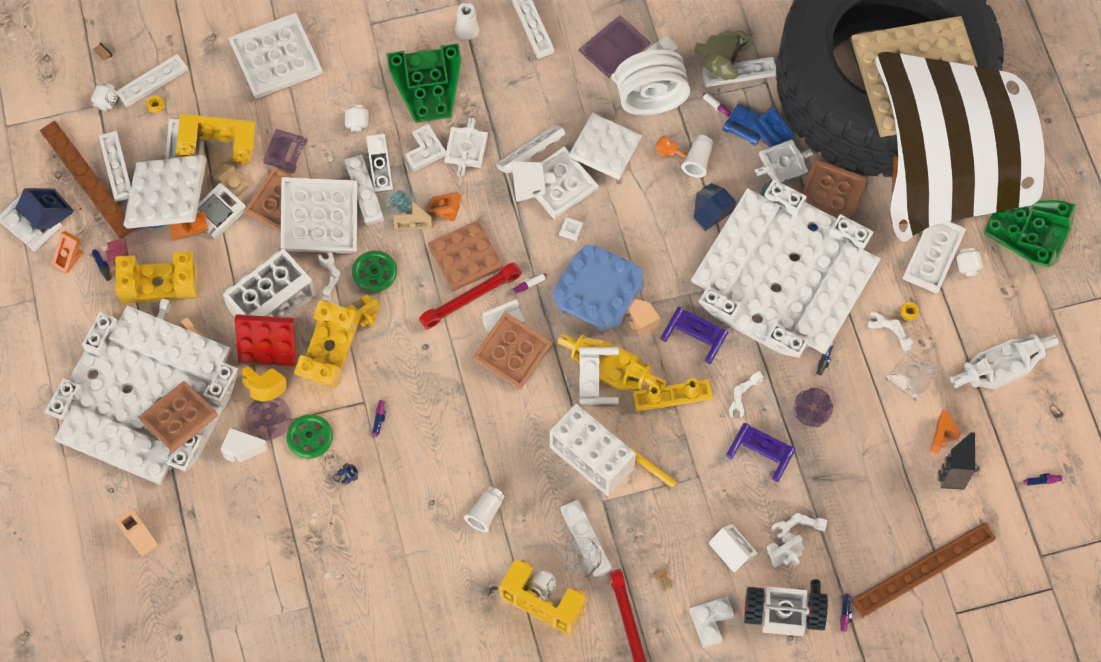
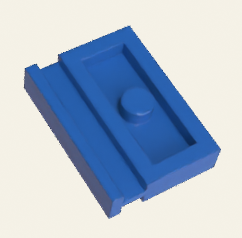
[751,107,795,148]

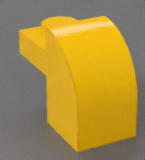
[242,366,287,401]

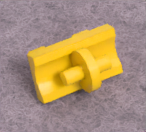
[346,294,380,328]

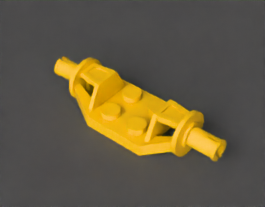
[557,333,666,392]

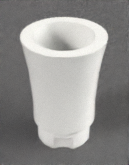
[455,3,480,40]
[681,135,713,178]
[464,486,505,532]

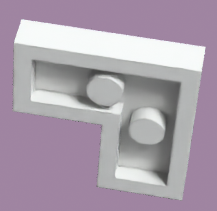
[405,124,446,172]
[689,596,734,648]

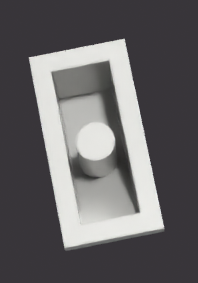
[221,428,268,462]

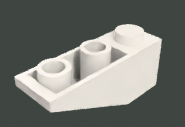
[366,134,393,192]

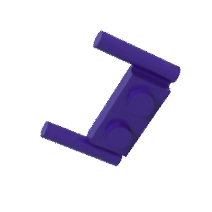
[660,307,729,364]
[726,423,796,482]

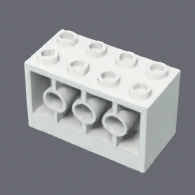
[223,249,316,318]
[550,404,636,497]

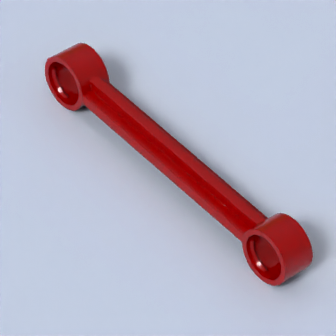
[419,262,522,330]
[609,569,646,662]

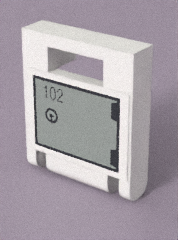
[197,182,246,239]

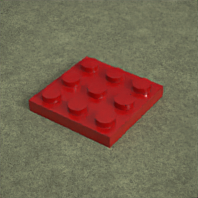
[234,314,297,366]

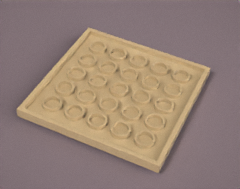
[851,16,978,137]

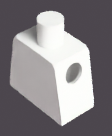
[512,161,555,202]

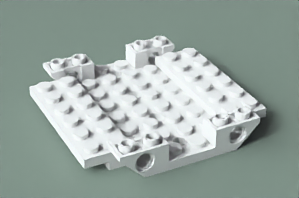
[691,179,881,357]
[45,305,238,485]

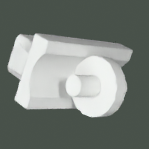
[767,532,804,569]

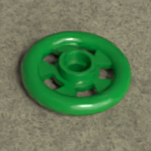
[352,251,397,293]
[286,414,333,459]

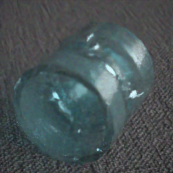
[389,189,415,214]

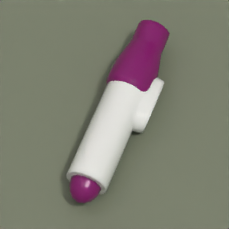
[702,93,731,117]
[513,273,547,294]

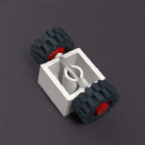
[744,587,828,636]

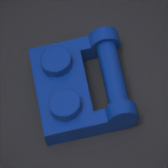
[722,104,761,146]

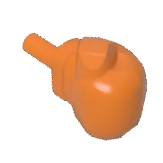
[655,136,687,158]

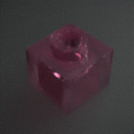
[105,238,128,267]

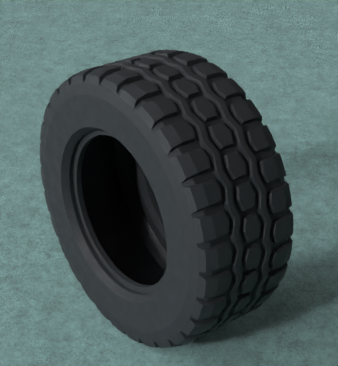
[776,0,1004,177]

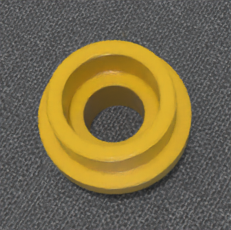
[146,96,165,114]
[900,302,919,321]

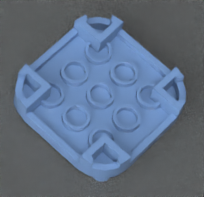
[553,244,644,332]

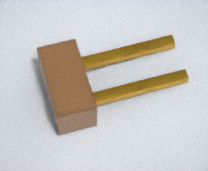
[654,567,672,591]

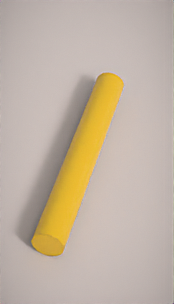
[630,447,677,488]

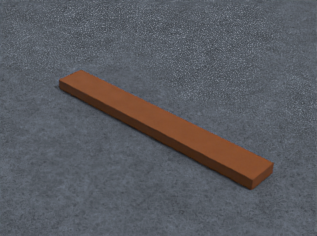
[851,522,996,619]

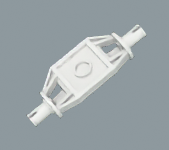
[950,334,1059,389]

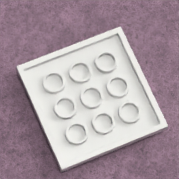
[229,13,323,99]
[123,155,207,229]
[280,177,357,254]

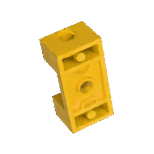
[176,114,255,165]
[116,251,197,304]
[294,300,361,388]
[499,559,587,635]

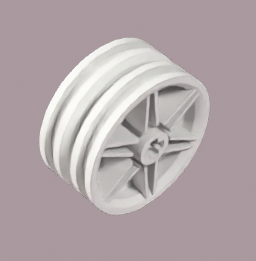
[615,50,690,116]

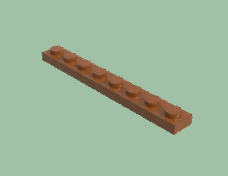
[39,121,136,239]

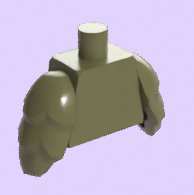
[694,31,754,80]

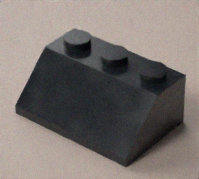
[937,432,975,490]

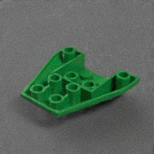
[386,43,461,123]
[984,200,1076,268]

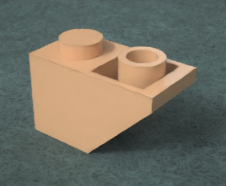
[624,299,660,336]
[115,509,159,558]

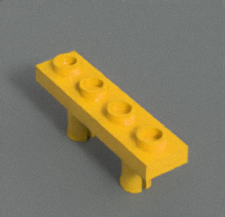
[632,378,712,412]

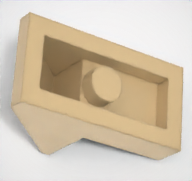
[210,163,249,197]
[393,201,432,230]

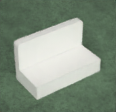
[482,299,525,334]
[709,524,758,572]

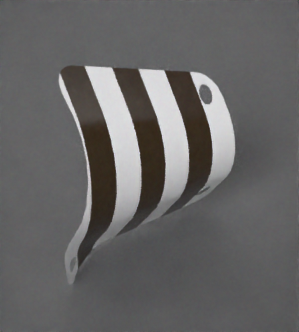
[875,52,1045,241]

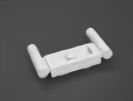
[0,193,62,252]
[580,347,619,405]

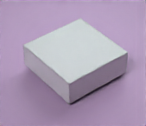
[559,217,584,241]

